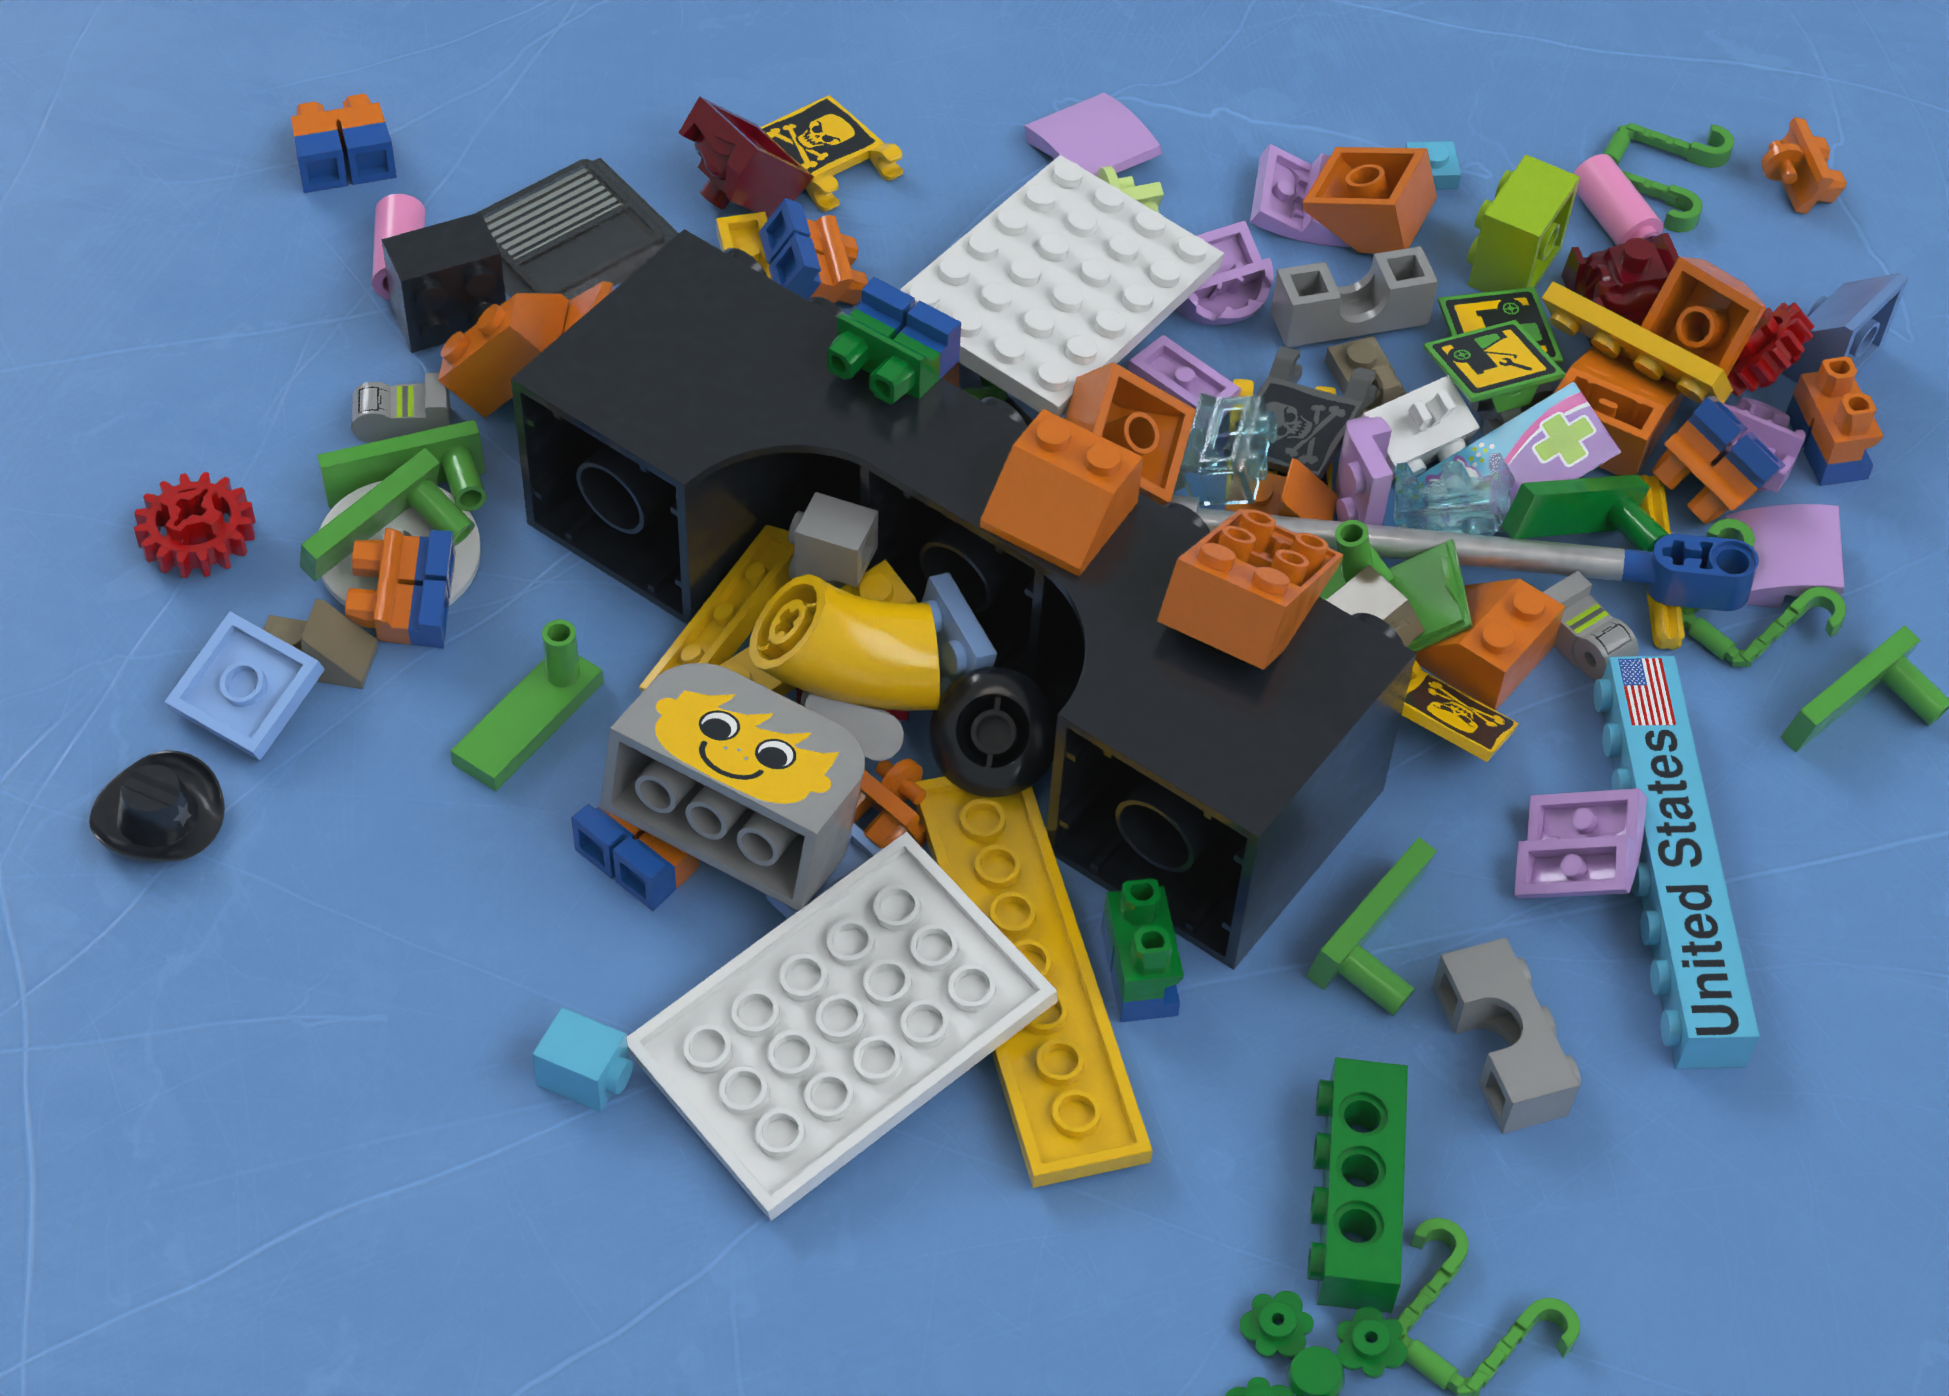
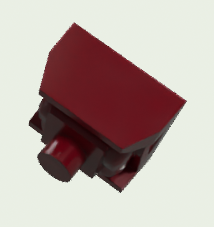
[678,96,814,218]
[1561,233,1679,347]

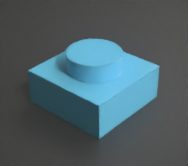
[1405,141,1461,190]

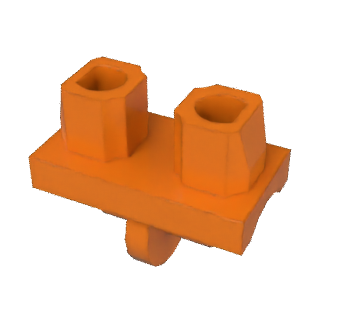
[1761,117,1847,214]
[853,758,927,849]

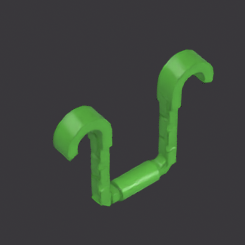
[1603,123,1734,233]
[1681,518,1846,668]
[1397,1218,1580,1396]

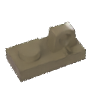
[1325,336,1407,417]

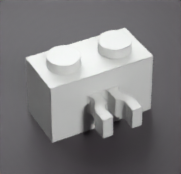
[1361,375,1480,484]

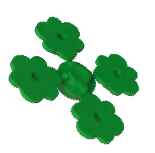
[1226,1291,1407,1396]

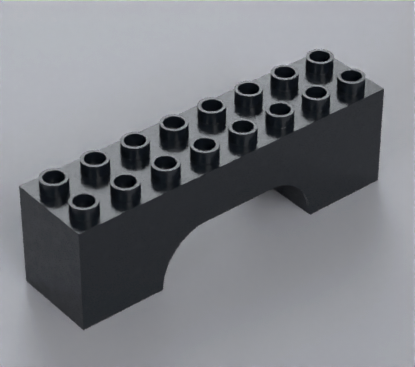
[511,229,1416,970]

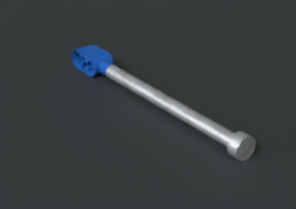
[1171,495,1759,611]

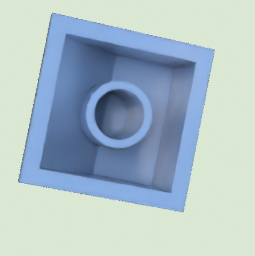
[1781,273,1908,383]

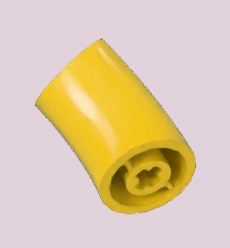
[749,574,940,711]

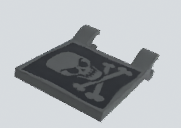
[1223,347,1377,480]

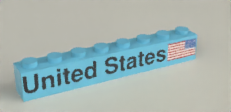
[1593,656,1760,1069]

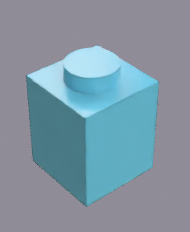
[532,1007,633,1112]

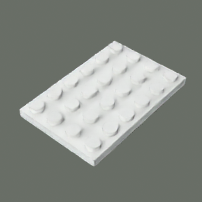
[900,155,1225,416]
[627,832,1058,1221]

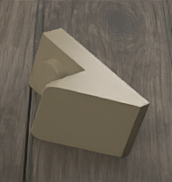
[263,599,379,689]

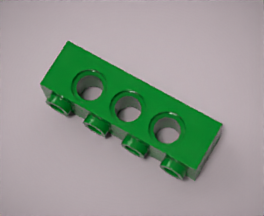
[1307,1057,1408,1313]

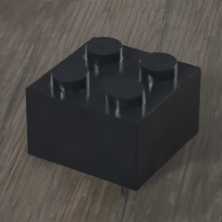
[381,212,506,353]

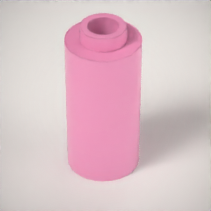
[1573,154,1664,245]
[372,194,426,301]

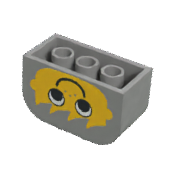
[600,663,865,911]

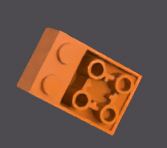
[1554,346,1685,476]
[1157,509,1344,670]

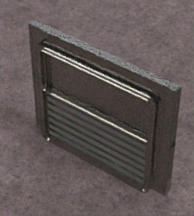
[477,158,679,300]

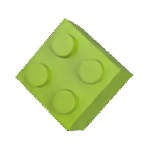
[1466,154,1580,292]

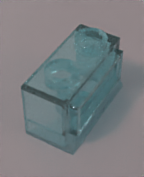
[1180,393,1277,506]
[1393,453,1515,536]

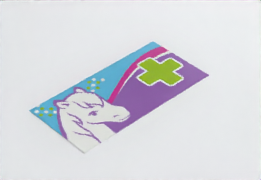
[1397,382,1621,535]

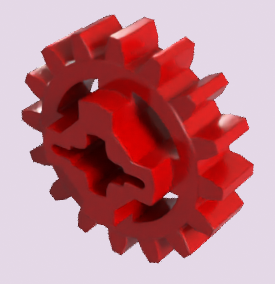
[1727,302,1815,397]
[134,472,256,578]

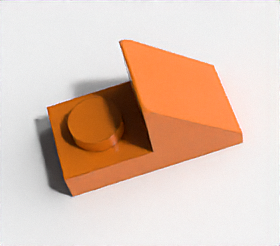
[1224,458,1339,521]

